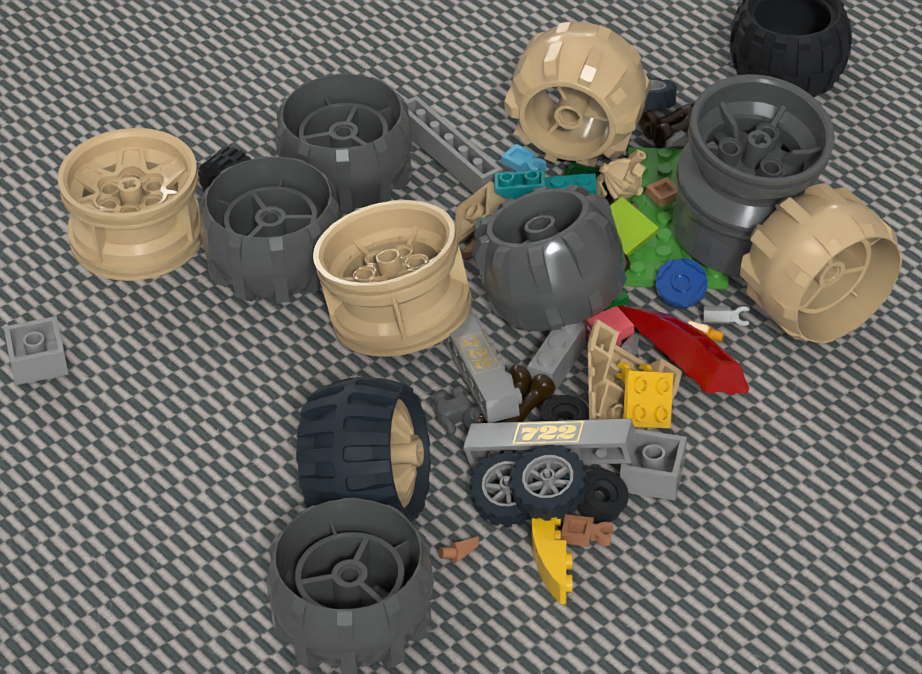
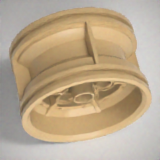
[58,128,203,281]
[313,200,472,357]

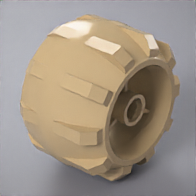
[504,21,649,167]
[740,183,902,343]

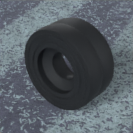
[540,395,589,421]
[576,469,629,523]

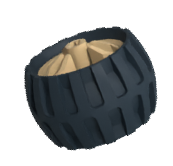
[296,377,431,522]

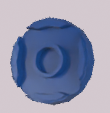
[656,258,708,309]

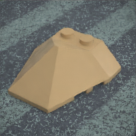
[588,319,682,431]

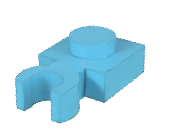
[501,144,546,171]

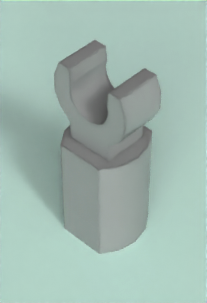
[704,305,749,326]

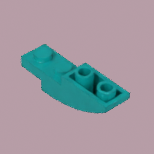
[495,169,597,200]

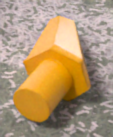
[688,321,724,343]

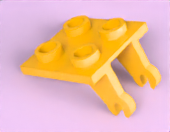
[616,362,673,428]

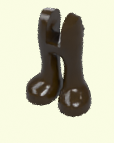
[640,101,696,148]
[486,364,556,423]

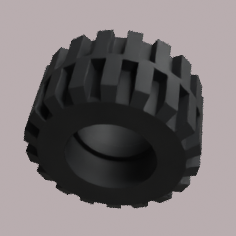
[198,146,251,192]

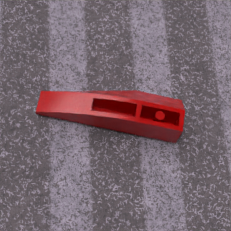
[618,305,749,395]

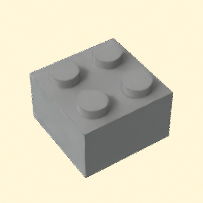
[4,316,69,385]
[620,429,687,501]

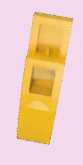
[532,517,572,605]

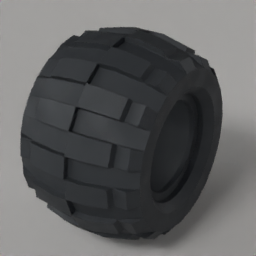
[730,0,852,97]

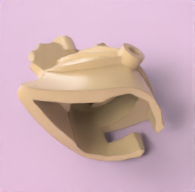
[596,149,646,205]

